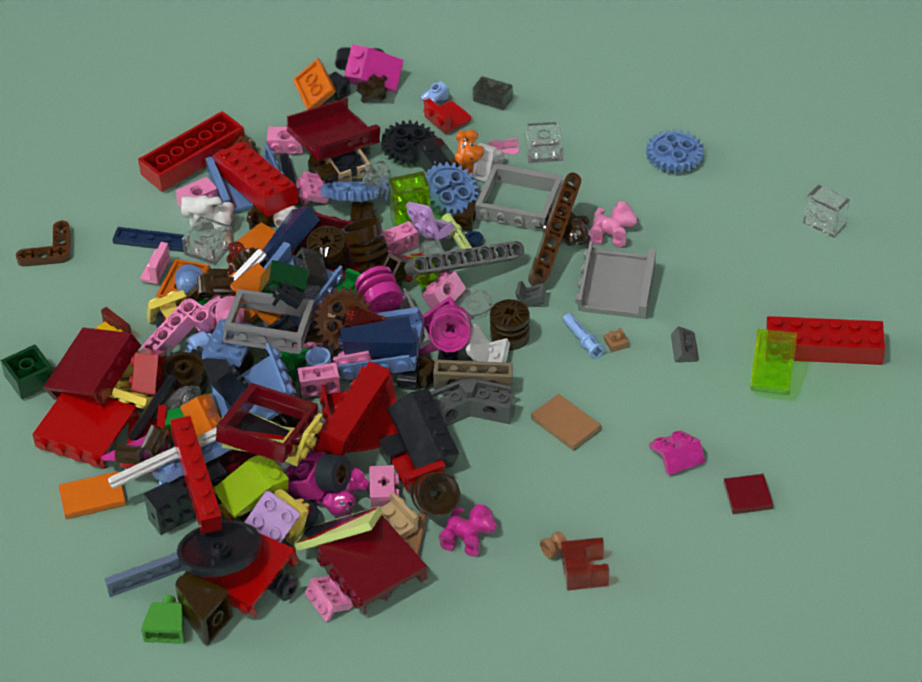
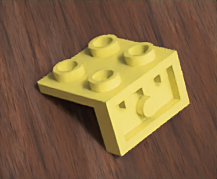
[281,413,323,465]

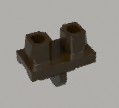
[357,74,387,104]

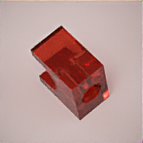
[561,537,609,591]

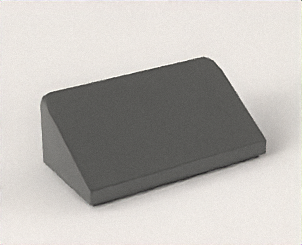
[671,326,699,362]

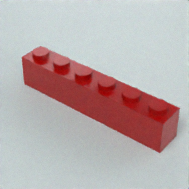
[170,415,222,534]

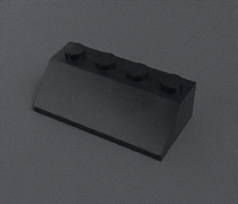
[387,389,459,469]

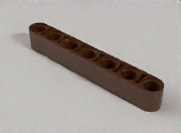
[528,172,581,286]

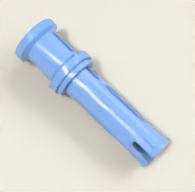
[563,313,605,359]

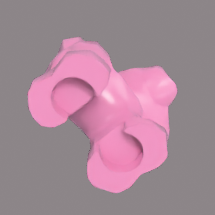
[589,201,638,248]

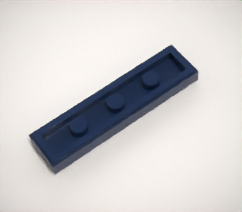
[112,227,188,252]

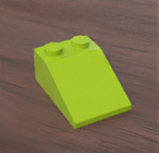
[213,455,289,518]

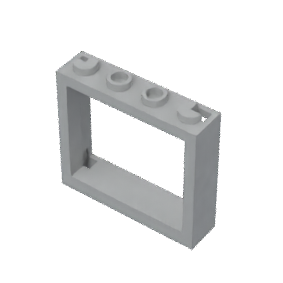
[475,163,563,231]
[223,289,314,354]

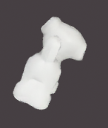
[181,195,234,231]

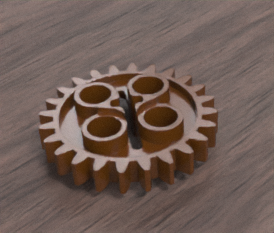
[311,287,374,350]

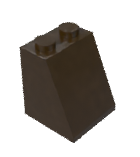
[175,571,233,646]

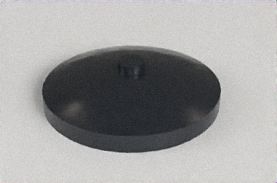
[177,521,262,577]

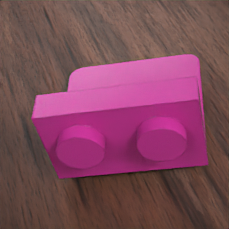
[649,430,705,475]

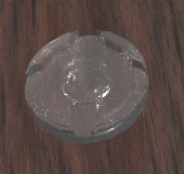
[455,288,493,319]

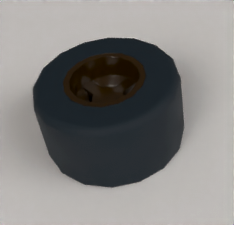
[315,454,351,492]

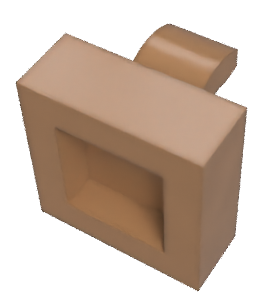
[604,328,629,353]

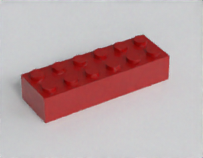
[138,111,245,192]
[213,141,299,217]
[765,316,885,365]
[314,361,391,456]

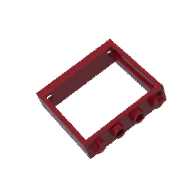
[216,383,318,463]

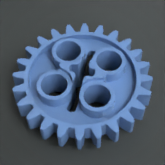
[646,129,704,174]
[421,162,479,218]
[320,181,379,202]

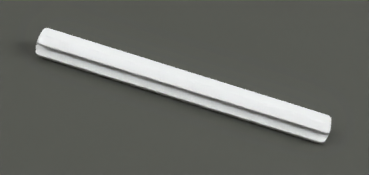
[108,428,216,488]

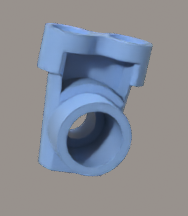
[420,81,449,104]

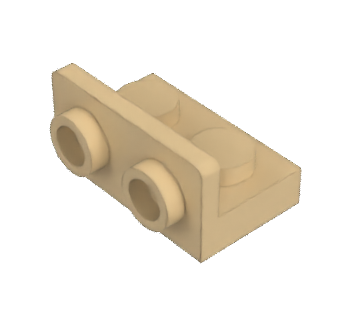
[380,493,419,539]

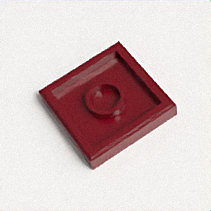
[723,474,773,514]

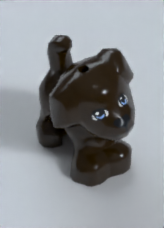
[543,208,590,246]

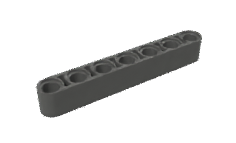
[405,241,524,276]

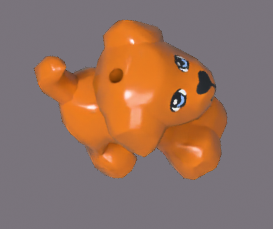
[454,130,484,175]

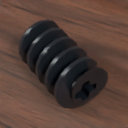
[267,569,299,601]

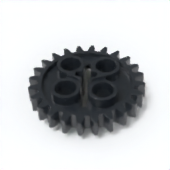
[381,120,437,167]

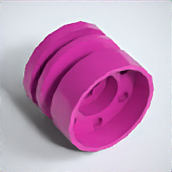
[355,266,403,314]
[429,304,472,352]

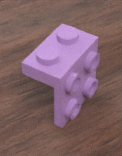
[406,202,455,240]
[244,491,300,543]

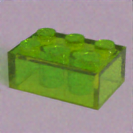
[388,171,430,227]
[750,329,798,395]

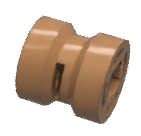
[540,531,569,559]

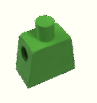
[141,595,184,644]

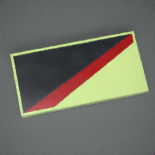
[236,412,301,466]
[294,506,382,551]

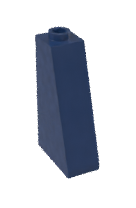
[262,207,320,265]
[337,317,417,357]

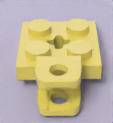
[109,378,166,409]

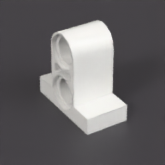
[472,143,505,182]

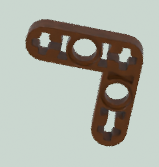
[16,220,71,267]

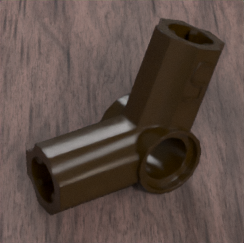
[187,274,235,302]
[115,424,168,464]

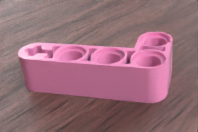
[141,299,215,353]

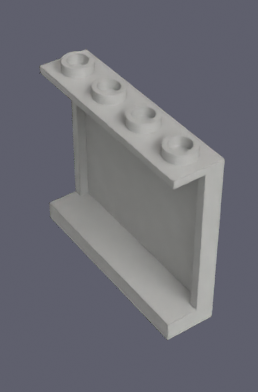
[575,241,656,319]

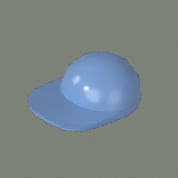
[175,264,203,294]

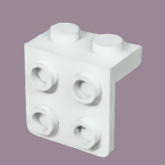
[466,323,510,363]

